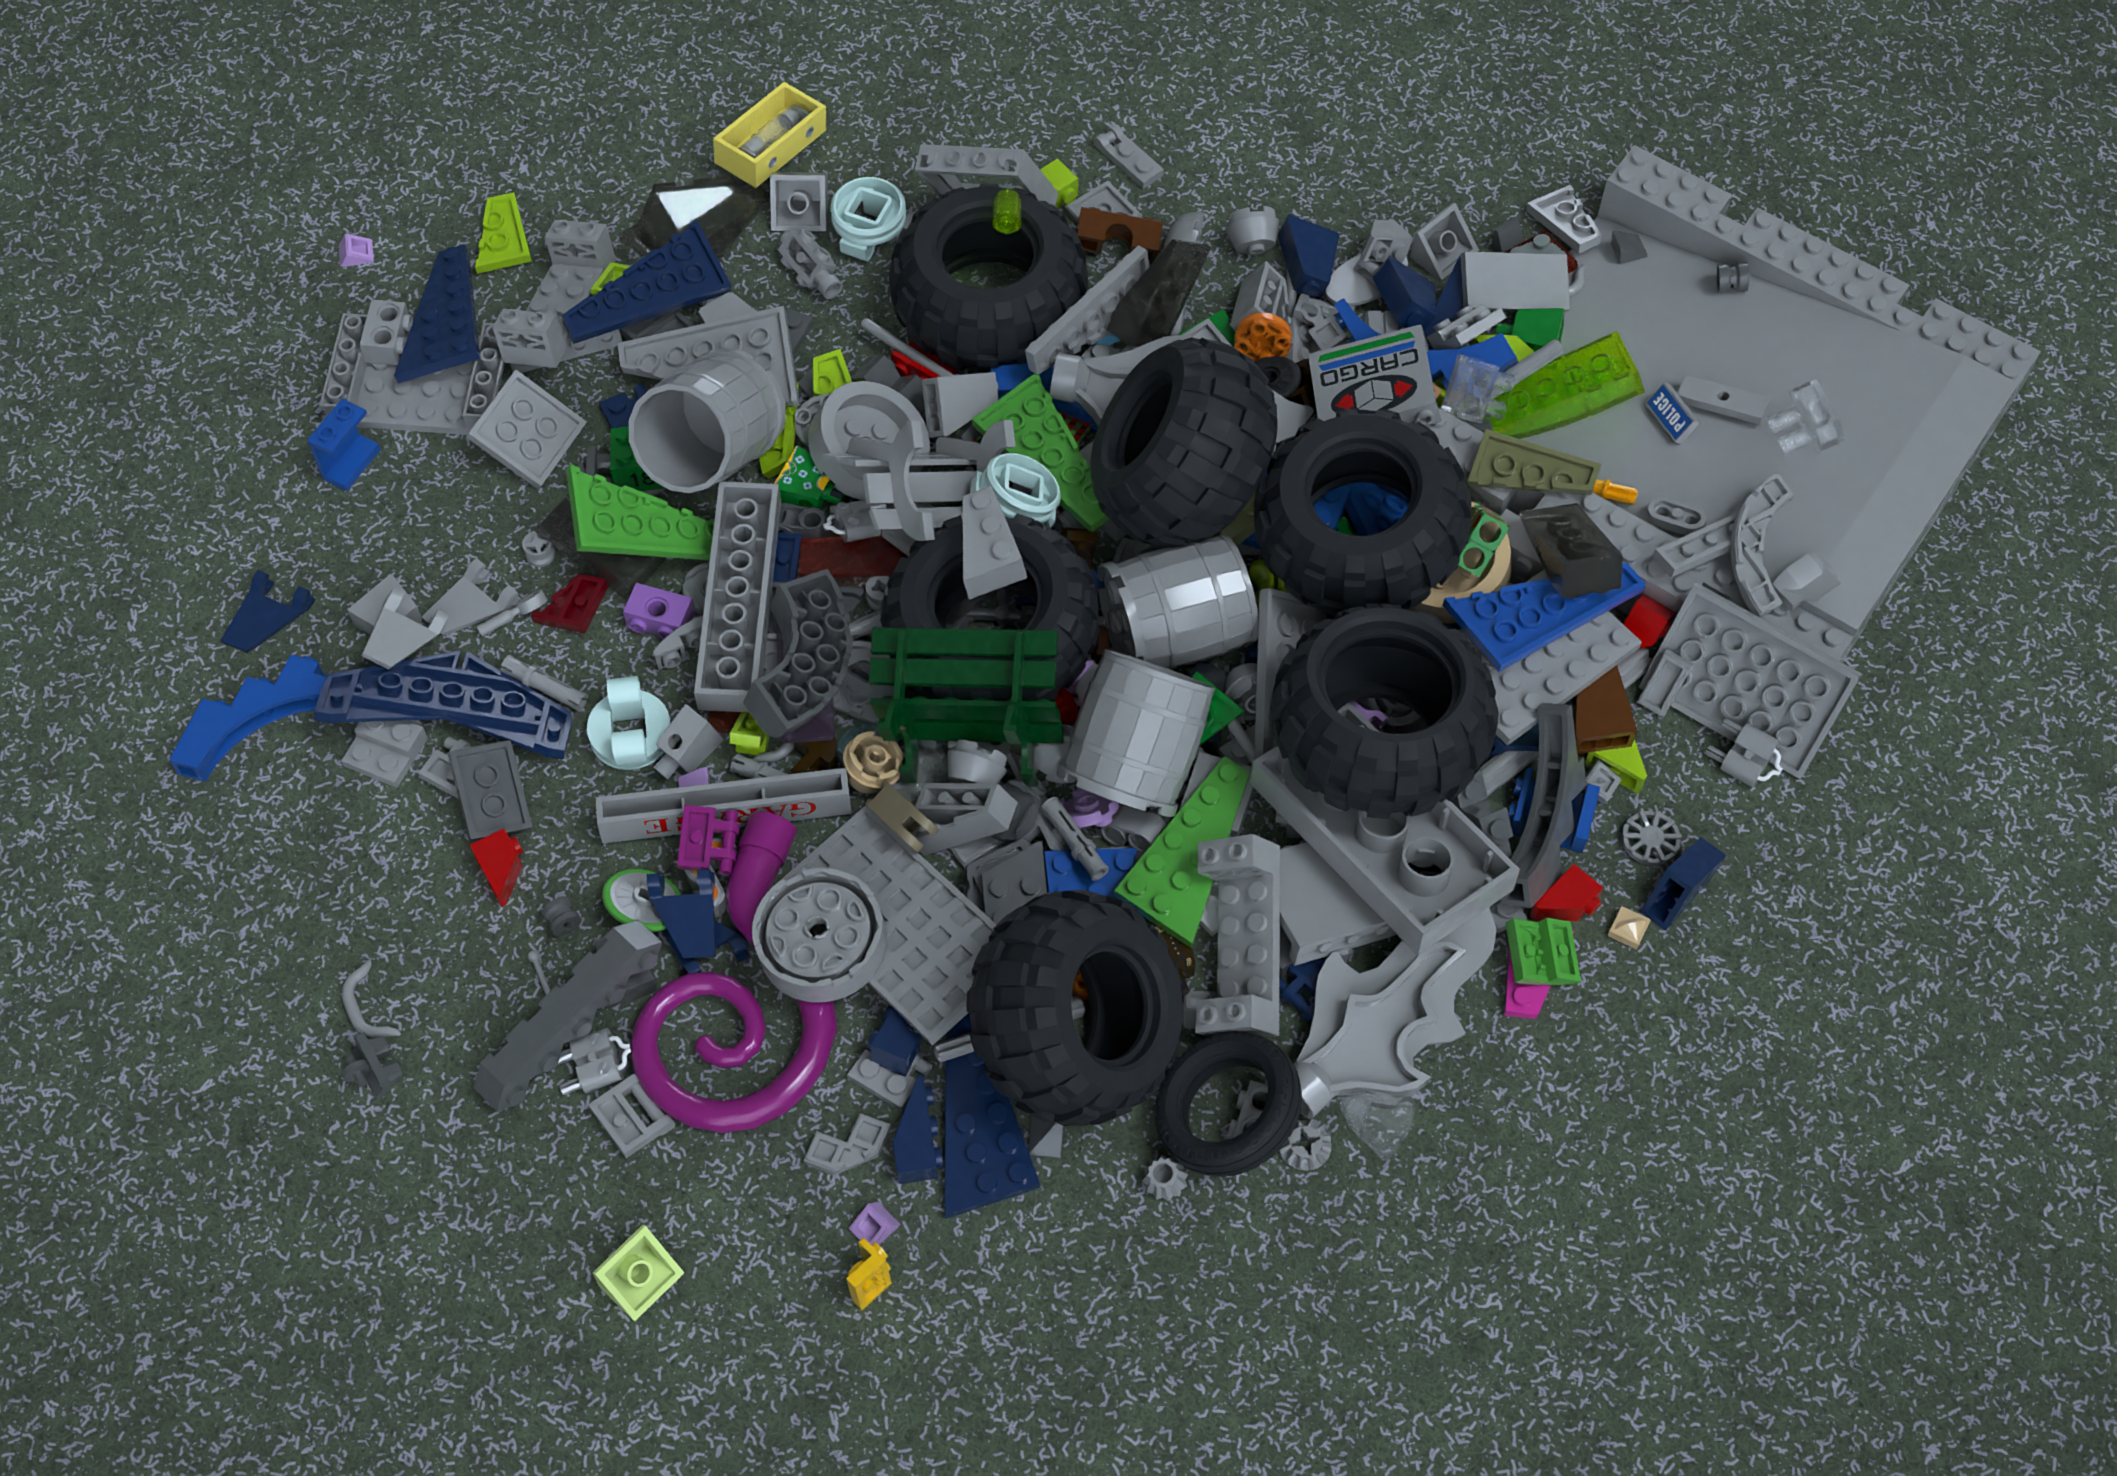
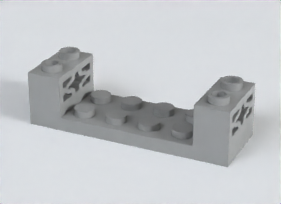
[492,220,616,368]
[1195,834,1280,1038]

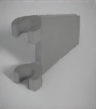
[421,558,521,636]
[361,587,449,670]

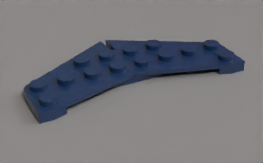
[314,650,572,759]

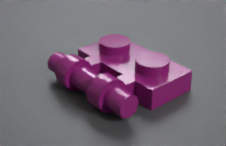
[677,805,740,875]

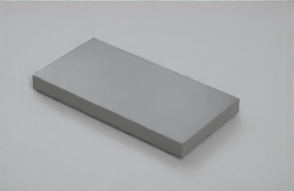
[1461,252,1570,312]

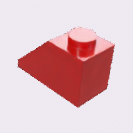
[1623,594,1676,649]
[470,828,523,907]
[1529,864,1603,921]

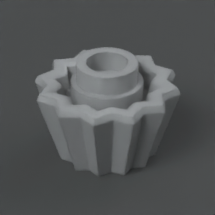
[1142,1155,1189,1201]

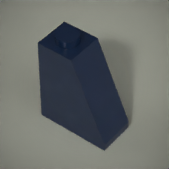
[1278,214,1340,299]
[1373,256,1436,331]
[1640,837,1727,931]

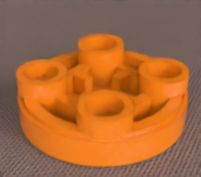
[1234,313,1292,362]

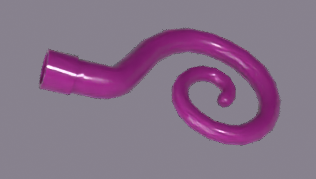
[630,811,838,1133]

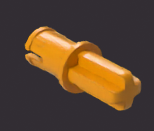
[1592,479,1638,505]

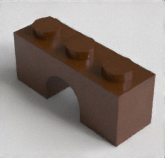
[1076,207,1163,264]

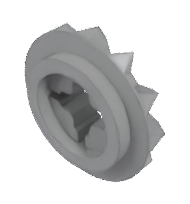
[1279,1119,1331,1171]

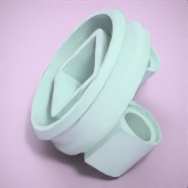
[831,177,906,262]
[970,453,1061,530]
[587,676,671,770]

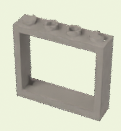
[915,144,1058,206]

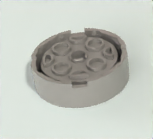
[808,381,930,500]
[752,868,887,1003]

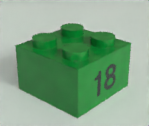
[610,426,665,491]

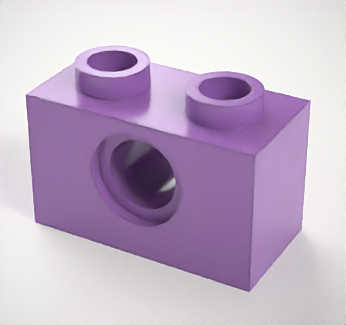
[623,583,695,640]

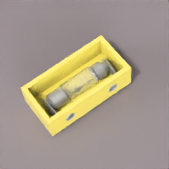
[713,82,826,188]

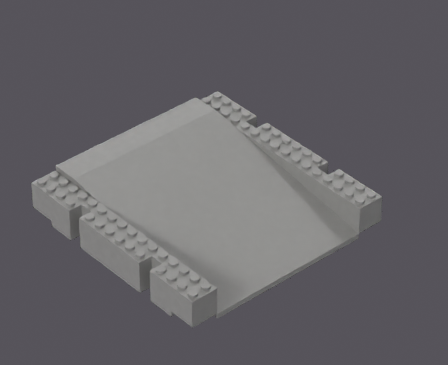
[1427,145,2041,663]

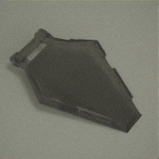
[619,175,770,258]

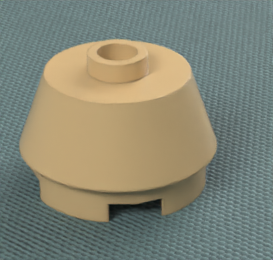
[843,731,903,794]

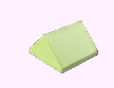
[593,1225,684,1321]

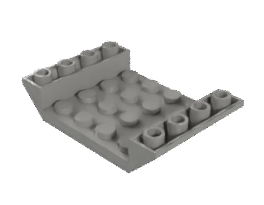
[319,313,505,435]

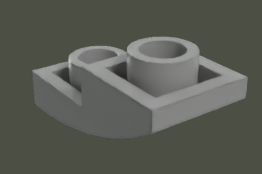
[653,615,703,671]

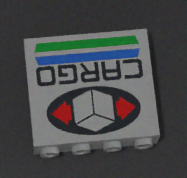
[1308,324,1442,426]

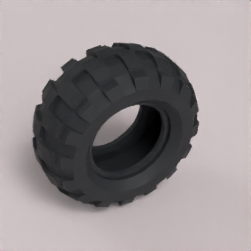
[880,513,1100,702]

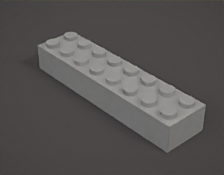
[694,481,781,712]

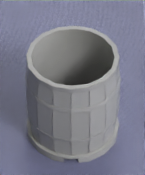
[629,348,785,493]
[1097,534,1259,670]
[1056,649,1216,817]

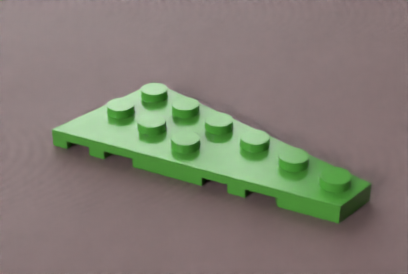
[972,373,1109,532]
[566,464,714,560]
[1114,756,1250,949]

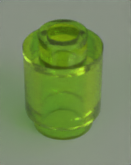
[992,189,1022,234]

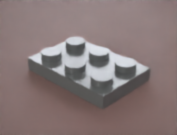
[448,740,533,843]

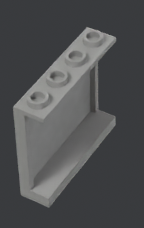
[1280,842,1397,966]

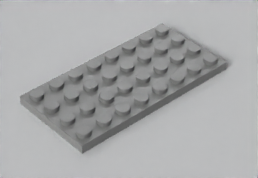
[775,805,996,1045]

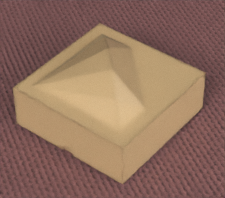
[1608,906,1651,950]

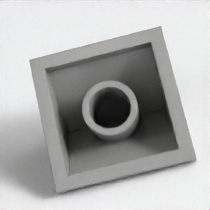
[1410,203,1479,280]

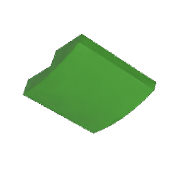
[1505,918,1581,985]

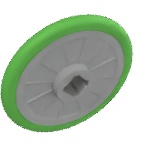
[602,869,681,932]

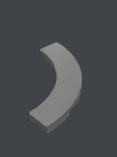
[1730,472,1795,617]

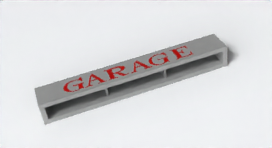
[596,768,852,843]

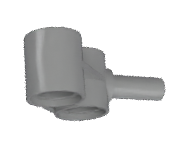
[1101,805,1167,852]

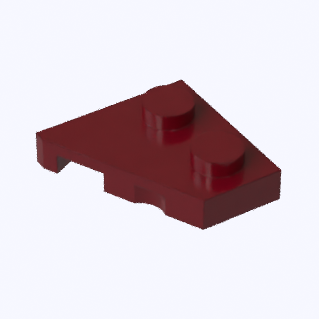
[531,573,609,634]

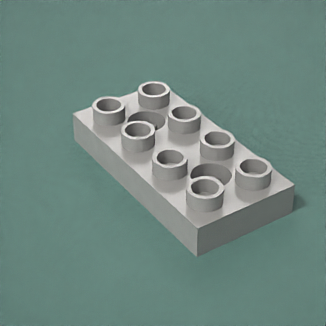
[1250,702,1520,955]

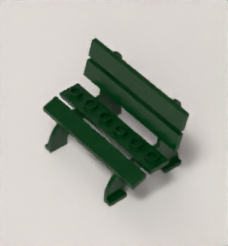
[869,628,1064,787]

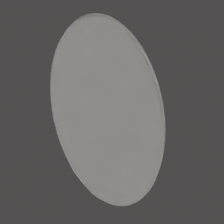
[1325,254,1408,306]

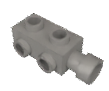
[778,228,843,299]

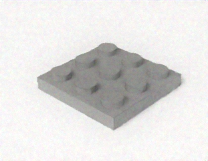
[466,370,587,489]

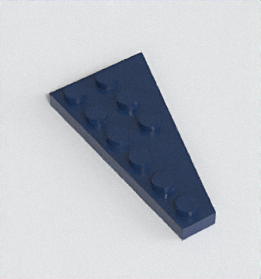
[562,219,732,344]
[394,244,481,383]
[945,1012,1040,1219]

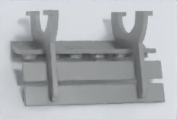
[822,420,1016,541]

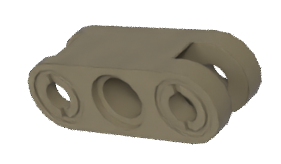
[865,780,940,853]

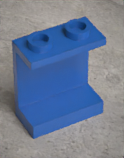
[307,398,381,492]
[1508,767,1600,853]

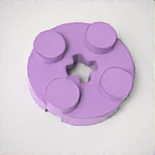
[1060,789,1119,829]

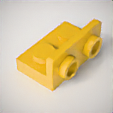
[846,1238,892,1311]

